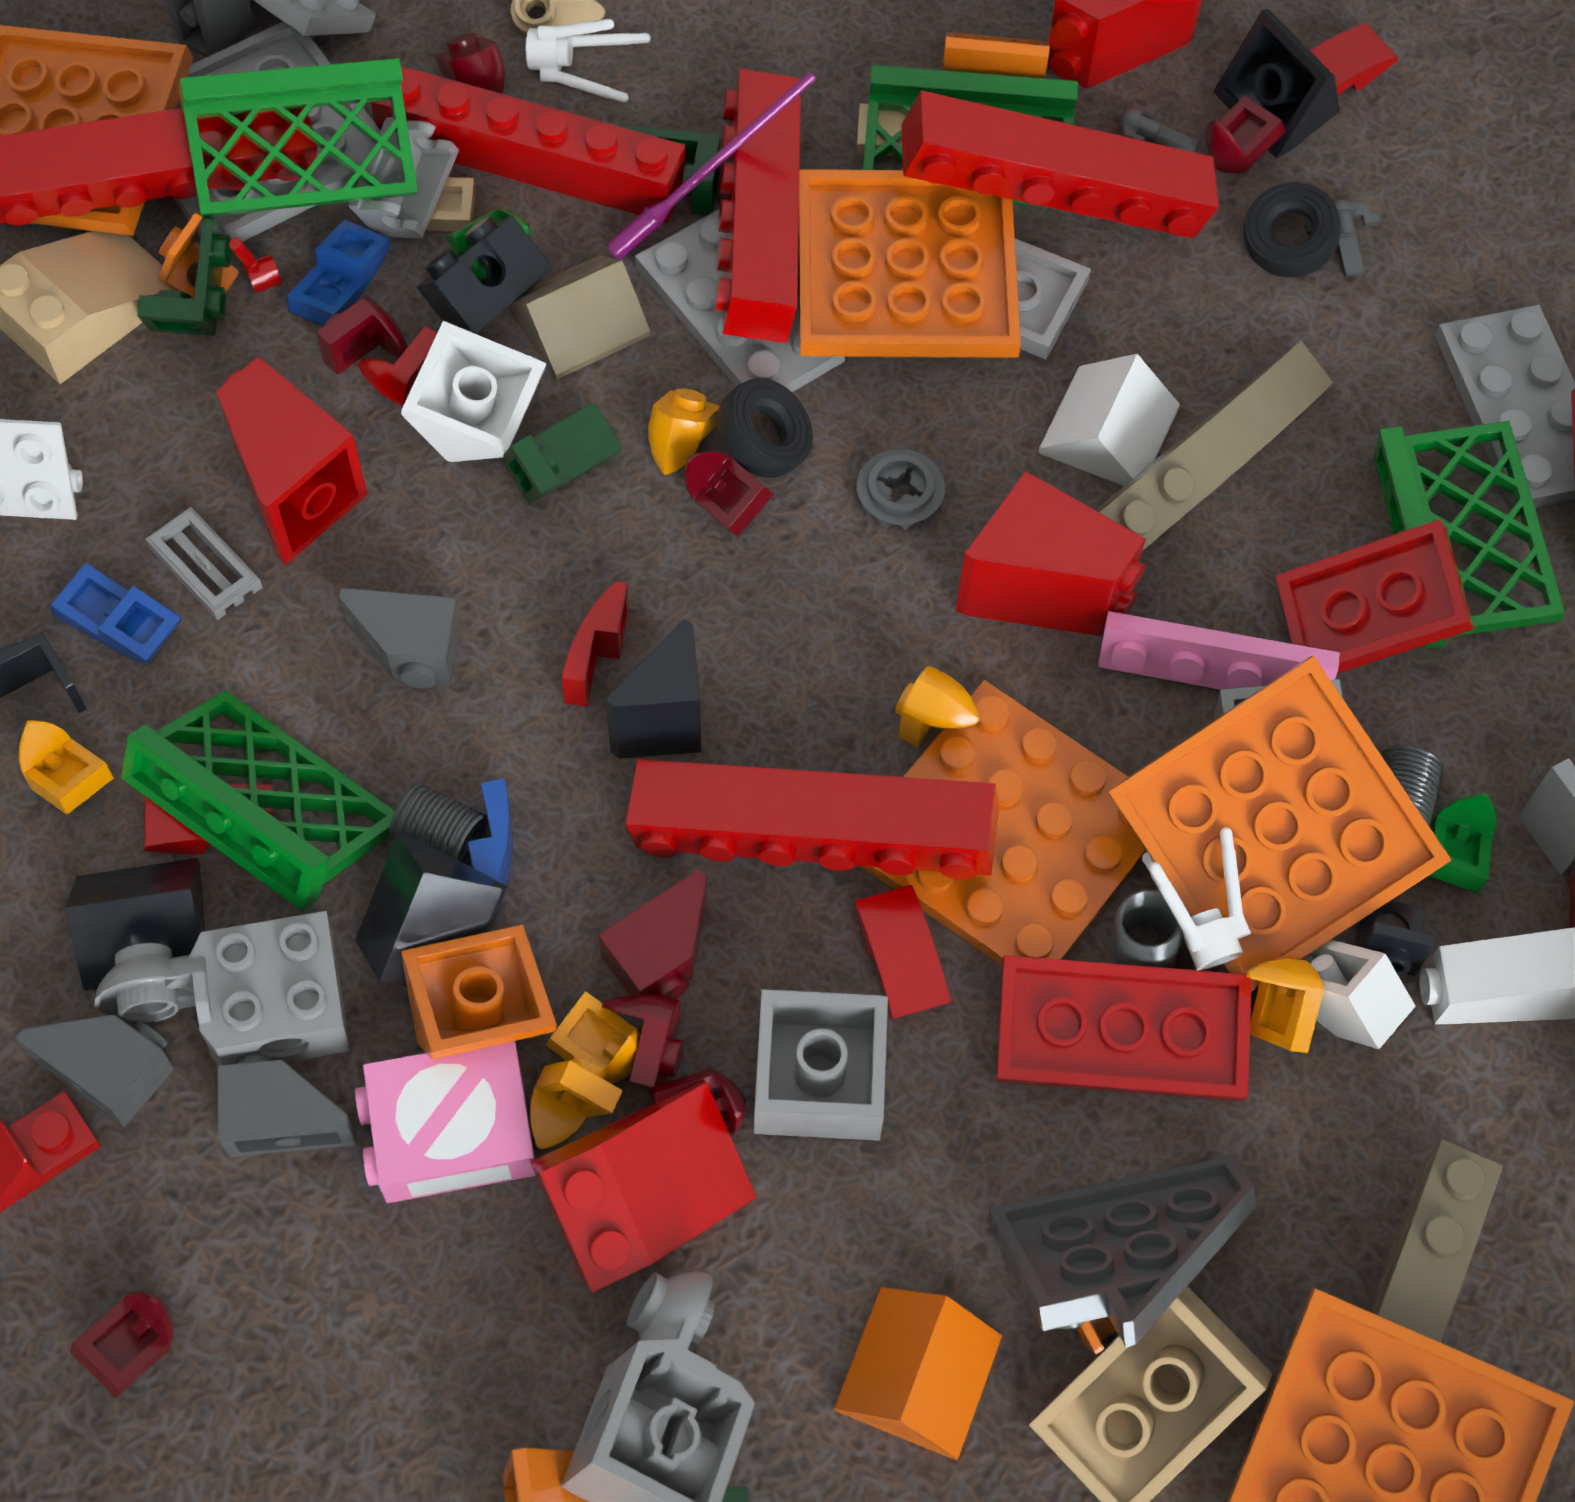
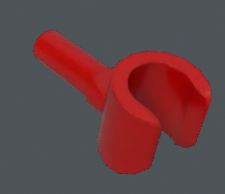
[229,238,282,293]

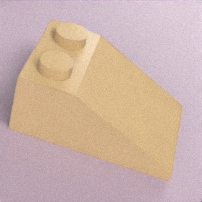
[0,231,173,384]
[1029,1286,1272,1502]

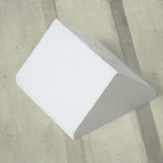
[401,321,546,462]
[1038,354,1180,486]

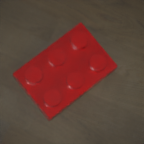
[1276,519,1475,674]

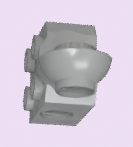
[95,911,350,1066]
[560,1270,755,1502]

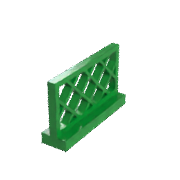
[179,58,418,216]
[863,65,1078,205]
[1373,421,1565,649]
[121,690,395,912]

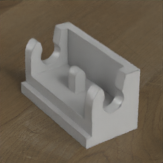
[348,117,459,239]

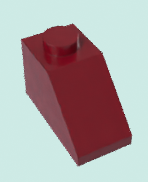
[598,868,707,1000]

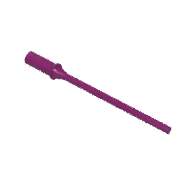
[606,71,817,259]

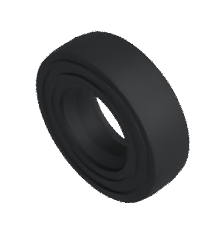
[1244,182,1341,277]
[717,378,813,478]

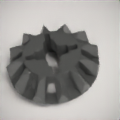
[856,449,945,531]

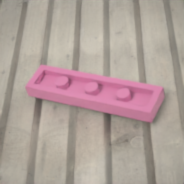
[1098,611,1340,690]

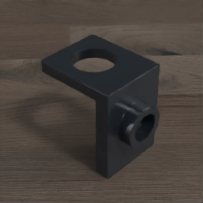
[0,631,86,713]
[1357,901,1435,976]

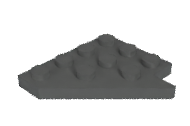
[989,1155,1256,1347]

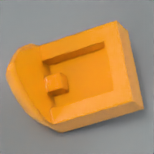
[648,388,720,475]
[895,665,979,747]
[19,720,114,815]
[1246,958,1324,1053]
[546,991,641,1084]
[529,1057,623,1149]

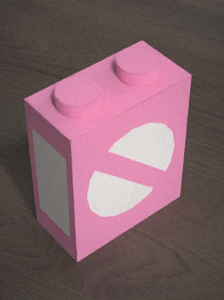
[355,1041,536,1203]

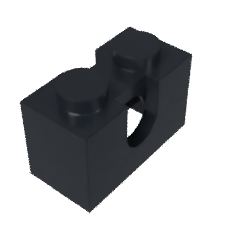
[416,215,552,334]

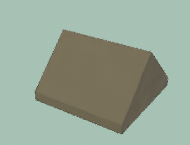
[508,255,651,380]

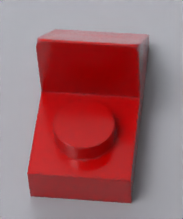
[0,1091,101,1212]

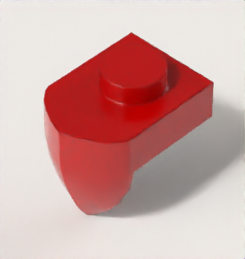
[358,326,438,407]

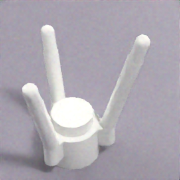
[526,19,651,103]
[1142,827,1251,971]

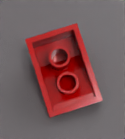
[530,1080,756,1293]

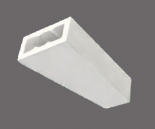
[1419,927,1575,1025]

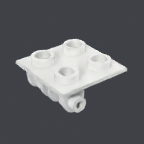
[0,419,83,520]

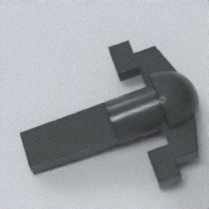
[1119,103,1199,152]
[1305,199,1380,277]

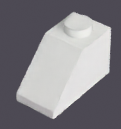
[1301,940,1415,1049]

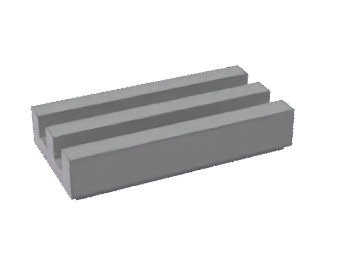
[145,507,263,620]

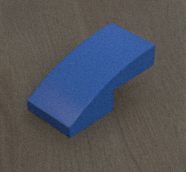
[288,219,390,326]
[50,563,181,665]
[468,778,513,916]

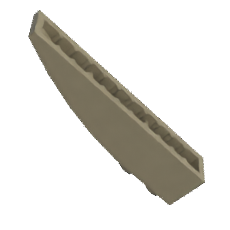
[1095,340,1333,551]
[1369,1139,1503,1342]

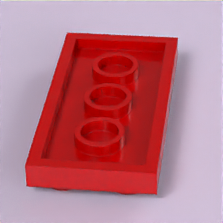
[995,955,1252,1102]

